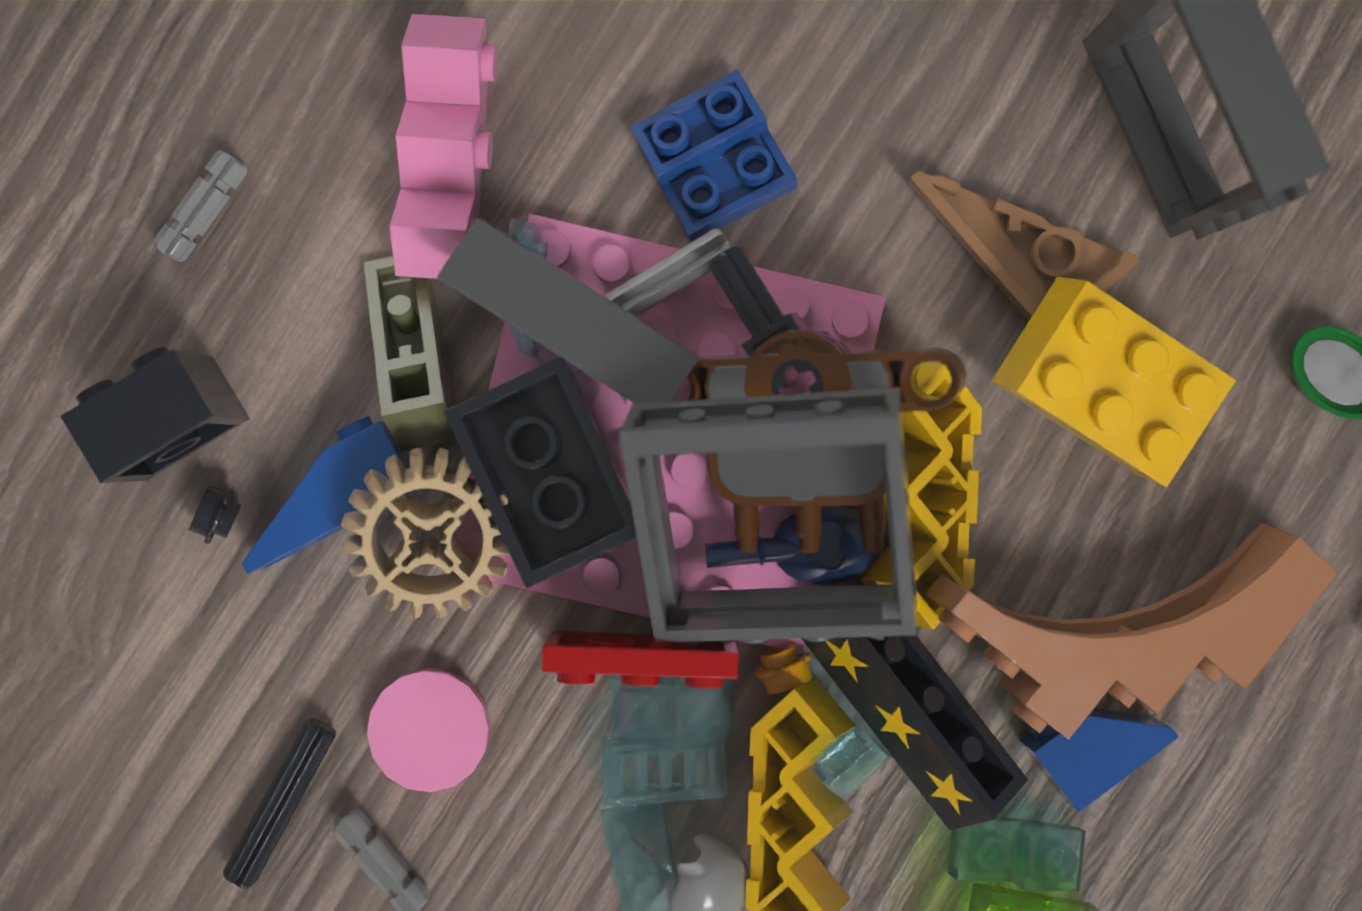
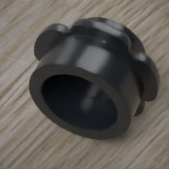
[189,485,241,544]

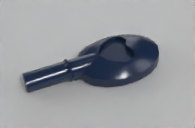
[705,506,879,585]

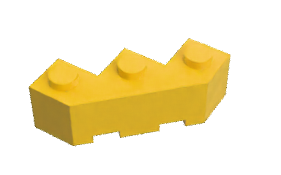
[859,361,982,630]
[745,679,856,911]

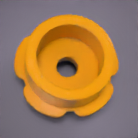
[755,644,813,694]

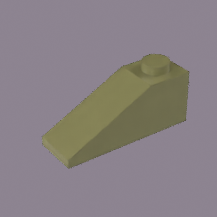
[363,256,457,452]

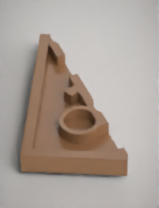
[906,170,1140,322]

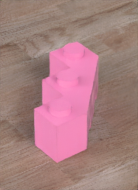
[390,14,498,279]

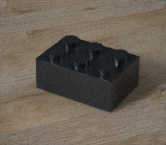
[444,357,637,589]

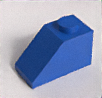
[1020,708,1178,812]

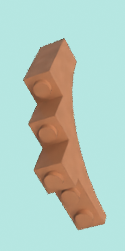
[926,523,1338,740]

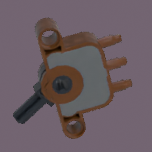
[672,246,966,553]

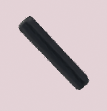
[223,718,336,889]

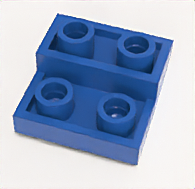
[630,69,798,243]

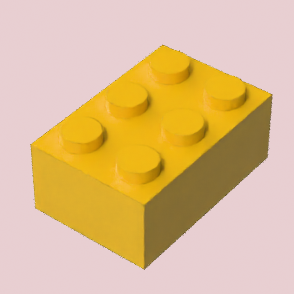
[991,276,1236,487]

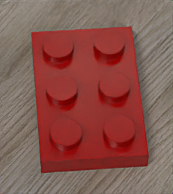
[542,630,738,689]

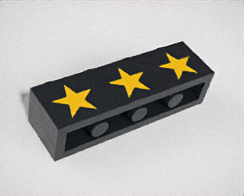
[801,582,1028,830]

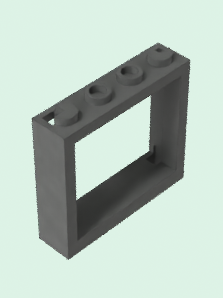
[1082,0,1331,240]
[619,388,917,645]

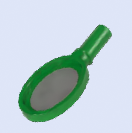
[1289,326,1362,419]

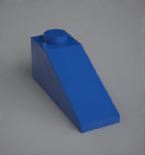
[242,416,419,574]

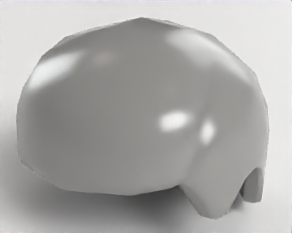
[670,832,750,911]

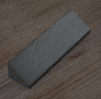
[437,218,700,404]

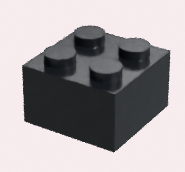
[60,346,250,483]

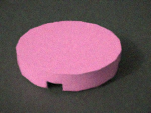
[367,668,491,792]

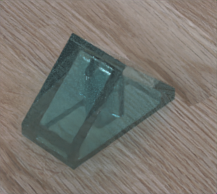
[612,676,735,749]

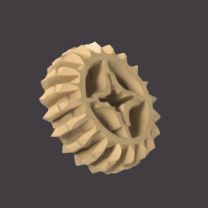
[341,448,510,619]

